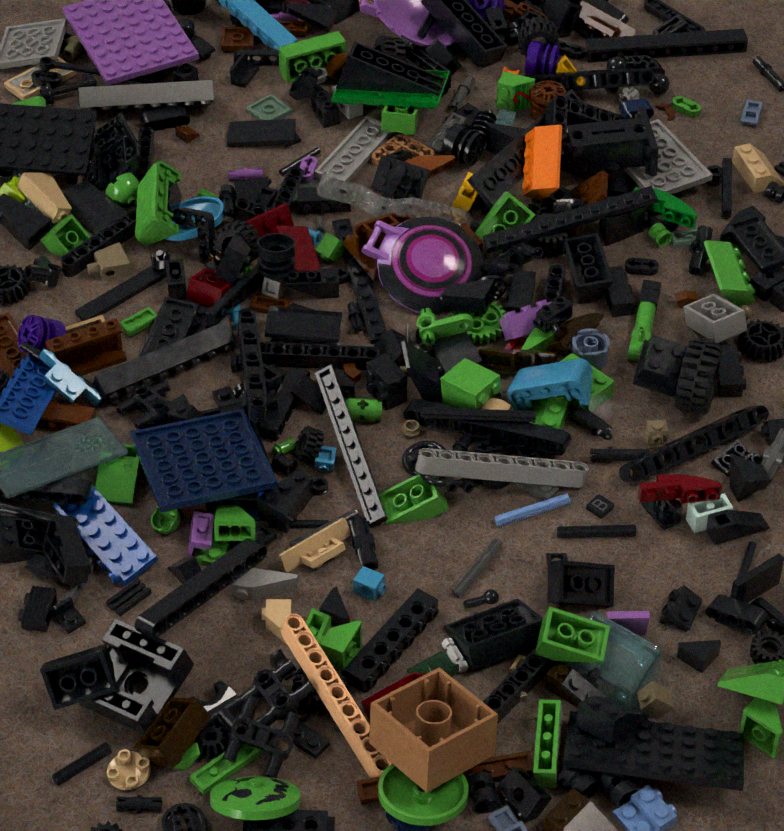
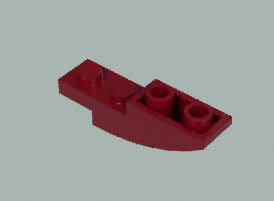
[638,474,722,504]

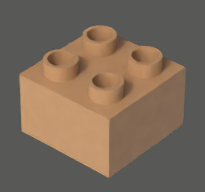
[369,667,498,793]

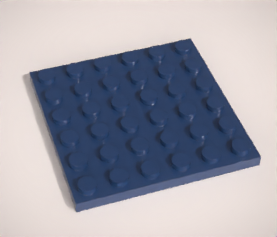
[130,408,278,513]

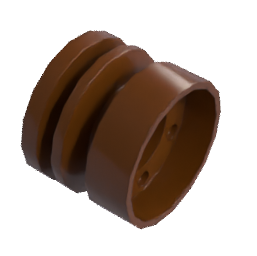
[530,80,566,120]

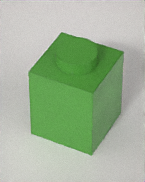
[316,232,345,263]

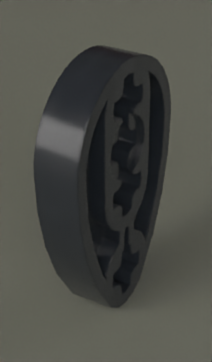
[162,803,206,831]

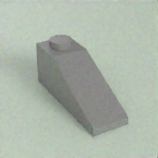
[232,568,299,600]

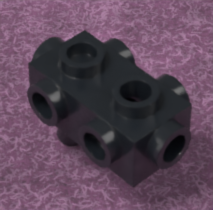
[533,296,573,335]

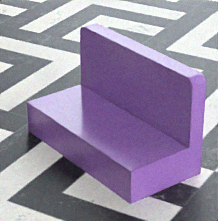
[187,511,214,557]

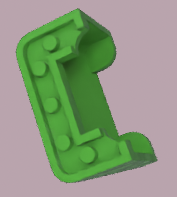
[135,161,181,246]

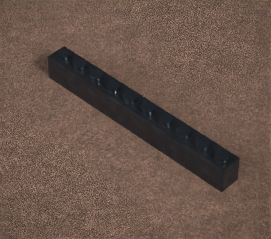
[585,29,748,63]

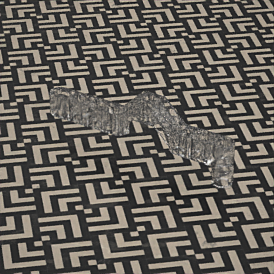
[317,171,471,227]

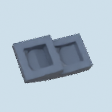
[740,99,763,126]
[488,805,528,831]

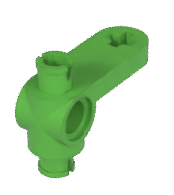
[416,308,474,345]

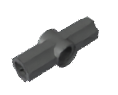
[761,428,784,486]

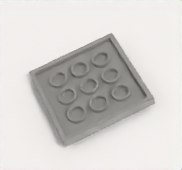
[0,18,68,69]

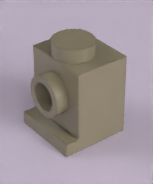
[645,419,668,450]

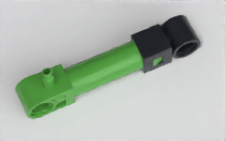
[628,279,661,361]

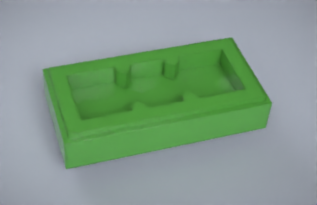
[119,307,157,337]

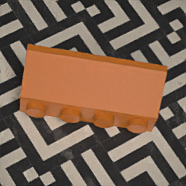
[522,125,562,201]

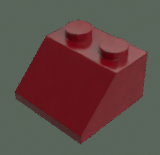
[186,268,237,308]

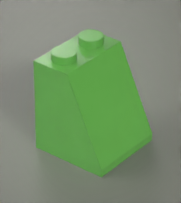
[440,358,501,409]

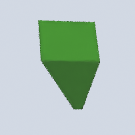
[173,743,200,770]

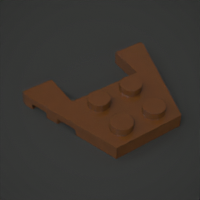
[570,170,608,237]

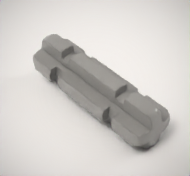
[441,638,469,674]

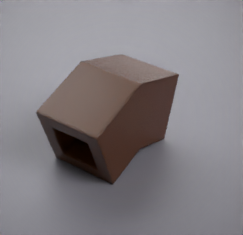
[675,290,698,308]
[343,363,362,384]

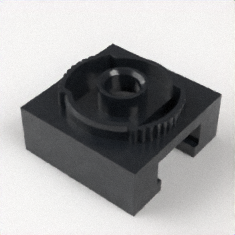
[79,619,195,734]

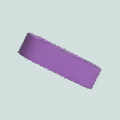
[300,156,317,183]

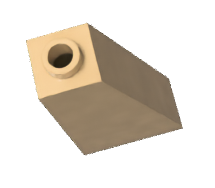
[17,173,72,223]

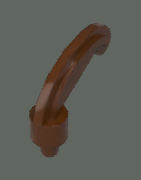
[655,103,675,121]

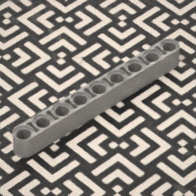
[415,448,589,488]

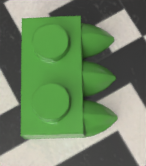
[195,530,232,566]

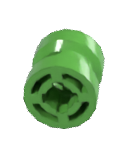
[649,223,673,247]

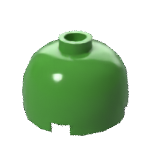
[106,172,139,207]

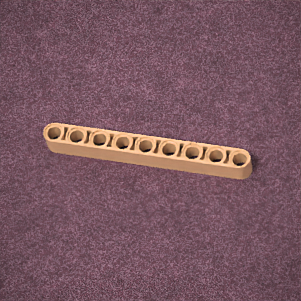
[281,613,393,778]

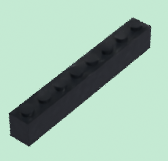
[93,321,237,402]

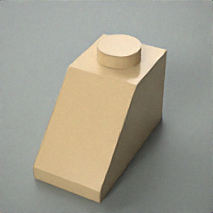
[262,599,292,645]

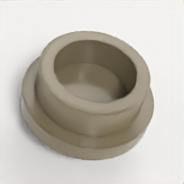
[402,420,421,438]

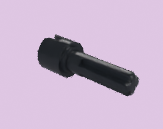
[218,184,236,217]

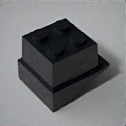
[632,335,687,398]

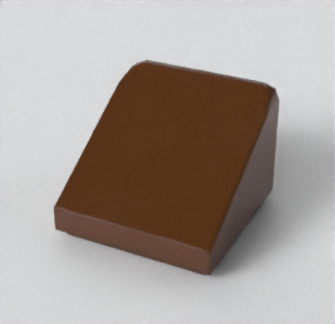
[175,126,200,143]

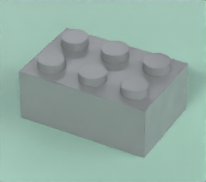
[683,294,747,343]

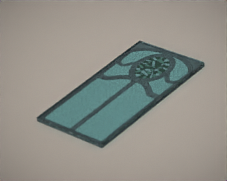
[0,417,129,499]

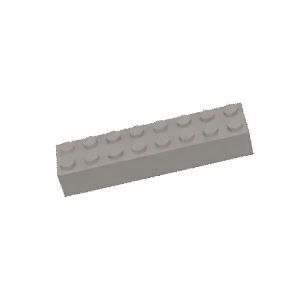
[78,80,214,111]

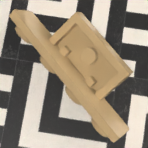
[279,518,351,573]

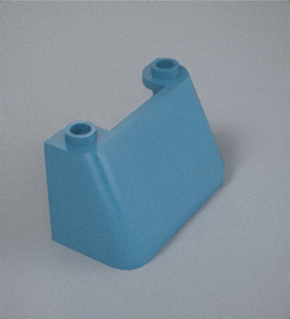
[507,358,593,411]

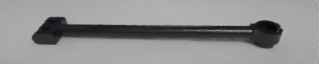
[39,57,164,84]

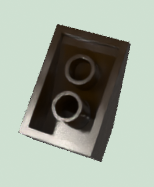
[544,788,618,831]

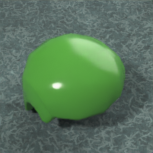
[151,506,181,534]

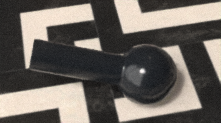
[463,589,499,609]

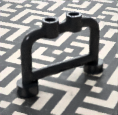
[405,453,482,493]

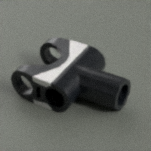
[191,680,247,735]

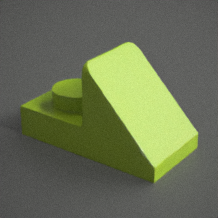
[0,176,25,203]

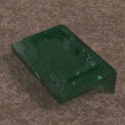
[407,651,459,677]

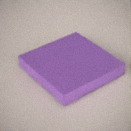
[604,611,650,636]

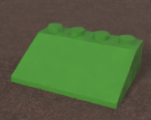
[717,659,784,705]

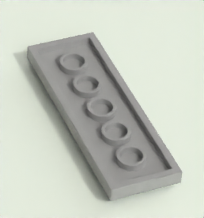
[314,116,393,186]

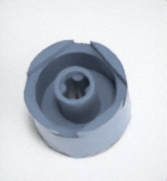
[571,328,610,370]

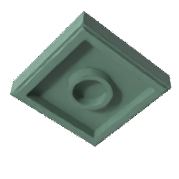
[246,94,292,120]

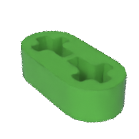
[672,96,701,118]

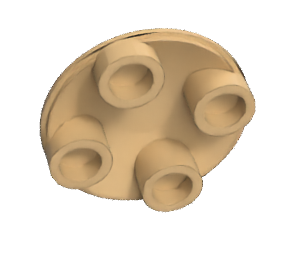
[107,749,151,790]

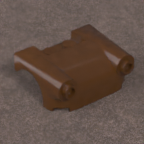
[344,212,414,281]

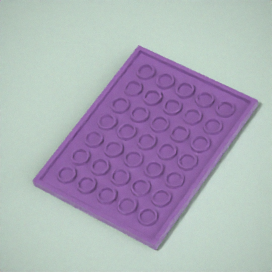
[62,0,199,86]

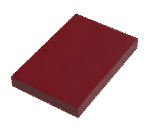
[274,225,321,272]

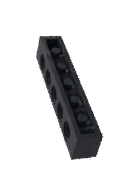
[343,588,439,693]

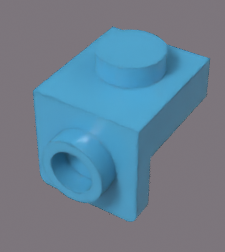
[314,446,336,473]

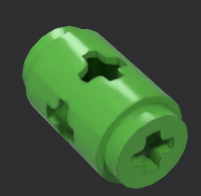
[346,398,382,422]

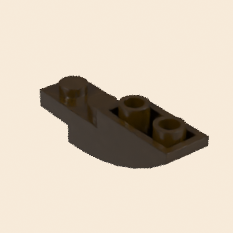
[547,313,605,352]

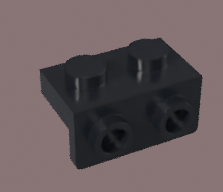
[642,499,683,530]
[659,585,703,632]

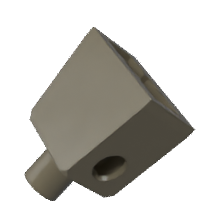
[86,242,132,280]

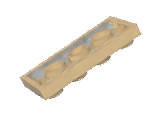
[4,57,77,100]

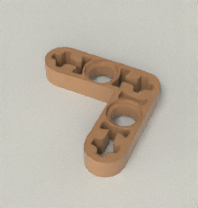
[372,134,435,165]

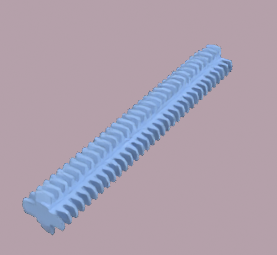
[494,493,571,527]

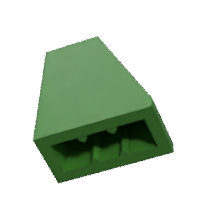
[214,505,256,541]

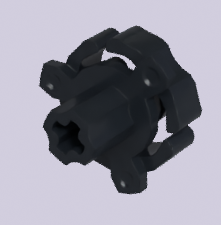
[289,66,324,101]

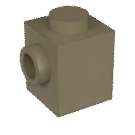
[637,681,674,717]

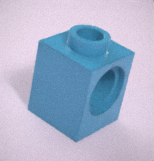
[353,566,387,601]

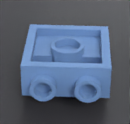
[612,785,677,831]

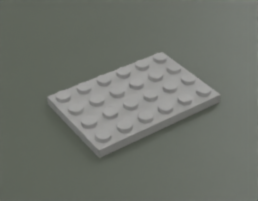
[622,119,713,194]

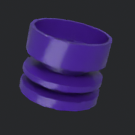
[525,41,560,75]
[17,314,66,354]

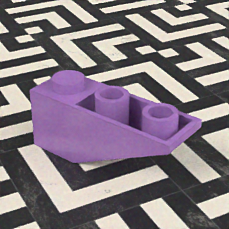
[499,299,552,340]

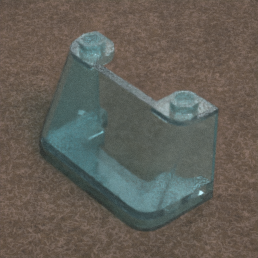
[561,612,661,706]

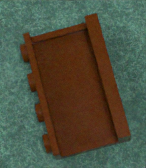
[45,318,127,376]

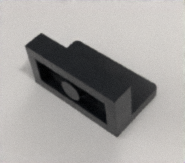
[230,52,260,88]

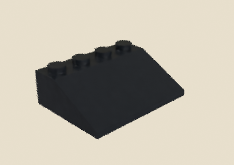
[444,599,543,670]

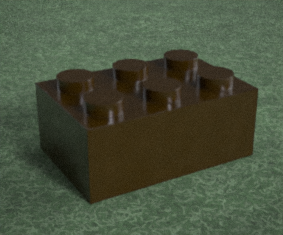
[133,697,212,767]

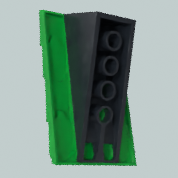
[330,41,450,109]

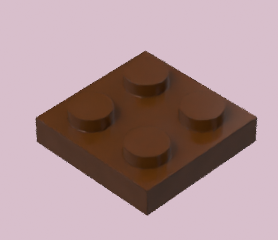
[221,26,254,51]

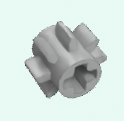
[619,87,640,104]

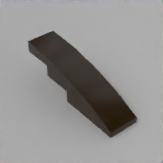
[478,349,557,372]

